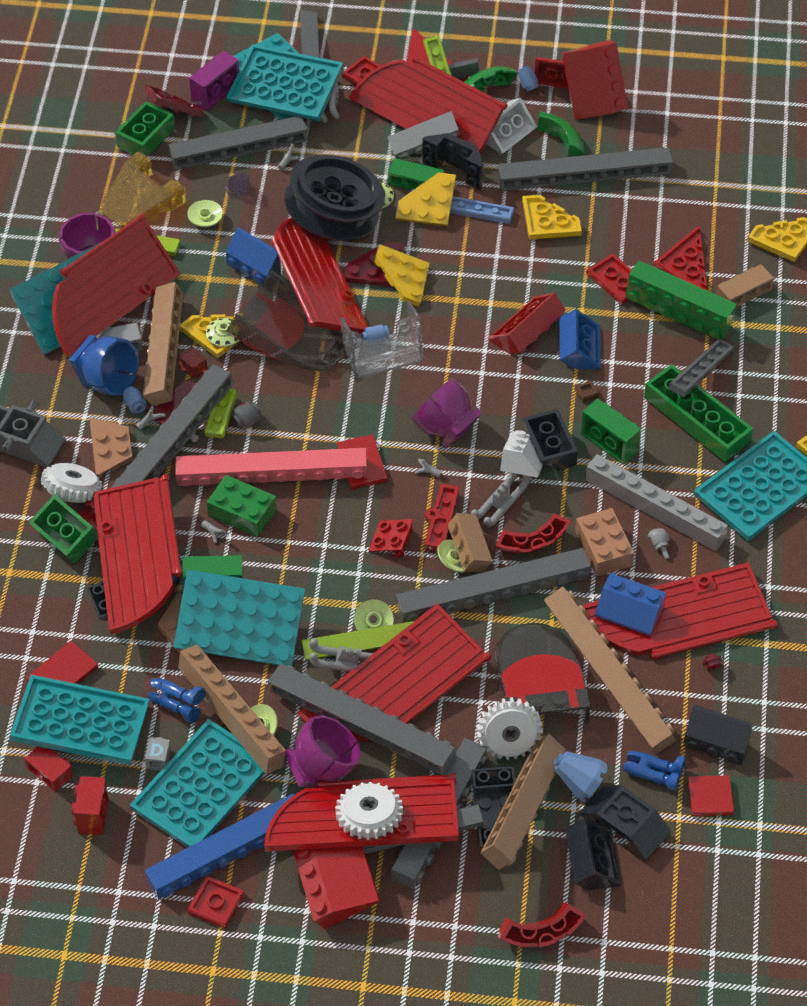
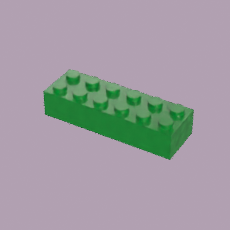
[625,260,737,340]
[644,364,754,462]

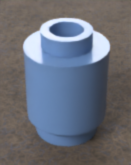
[517,65,539,92]
[362,324,390,346]
[123,387,147,414]

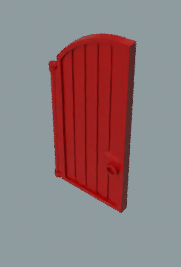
[349,56,508,155]
[52,213,181,356]
[271,217,368,335]
[93,474,183,635]
[582,562,778,660]
[297,603,492,742]
[264,773,459,852]

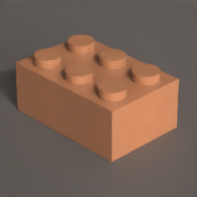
[575,508,634,577]

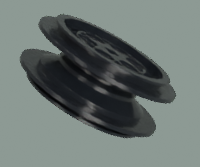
[284,154,385,241]

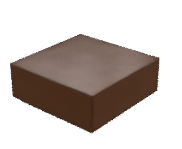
[574,380,600,403]

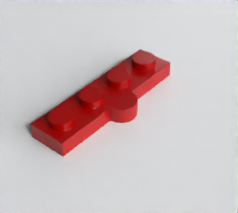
[424,484,459,551]

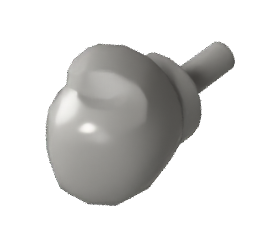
[648,528,670,560]

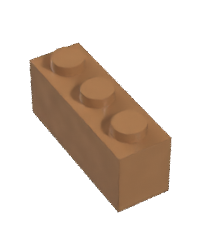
[716,264,774,307]
[448,513,493,573]

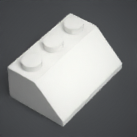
[486,98,537,154]
[500,430,544,478]

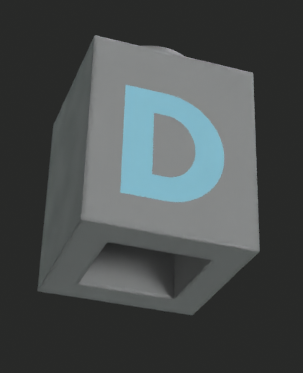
[145,737,171,771]

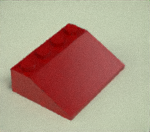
[562,40,629,120]
[293,846,380,929]

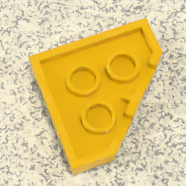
[396,173,456,227]
[522,195,582,240]
[747,217,807,262]
[375,244,429,307]
[180,314,256,359]

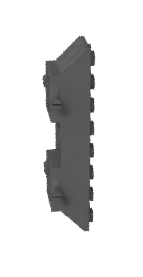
[0,400,66,468]

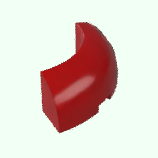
[495,513,571,554]
[498,902,587,947]

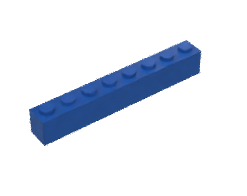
[145,794,294,900]

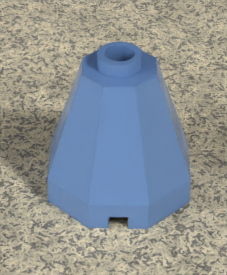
[554,751,607,802]

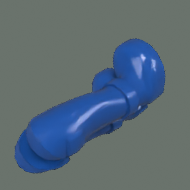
[147,678,206,724]
[622,751,686,792]

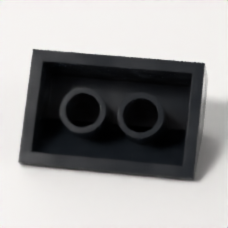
[522,409,578,470]
[683,705,753,765]
[565,818,621,890]

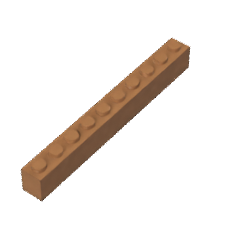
[544,587,676,755]

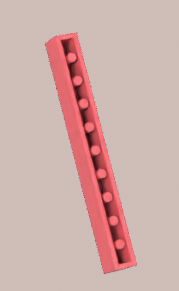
[176,448,367,486]

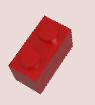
[24,746,73,792]

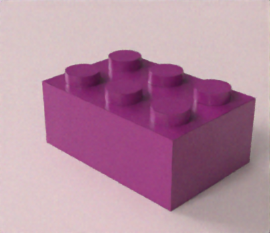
[189,51,239,111]

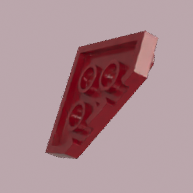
[143,84,204,118]
[344,241,405,287]

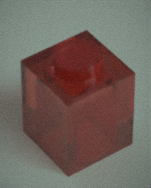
[178,346,208,380]

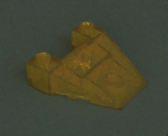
[99,151,187,228]

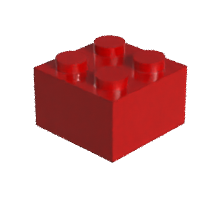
[71,776,109,835]

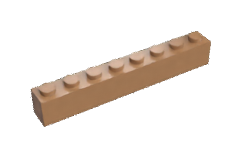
[143,282,183,406]
[178,645,286,774]
[481,733,566,870]

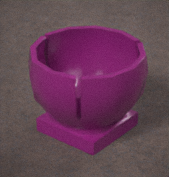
[59,213,116,260]
[412,378,482,449]
[285,715,361,788]

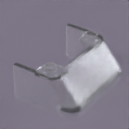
[340,301,423,378]

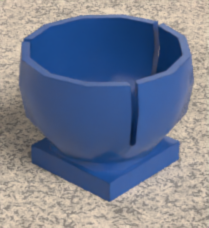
[69,335,139,395]

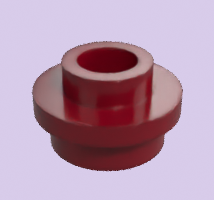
[702,654,722,670]

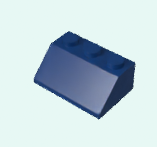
[226,227,281,288]
[559,308,601,369]
[595,573,666,636]

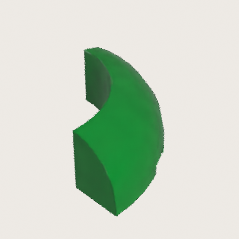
[464,66,519,92]
[538,112,585,157]

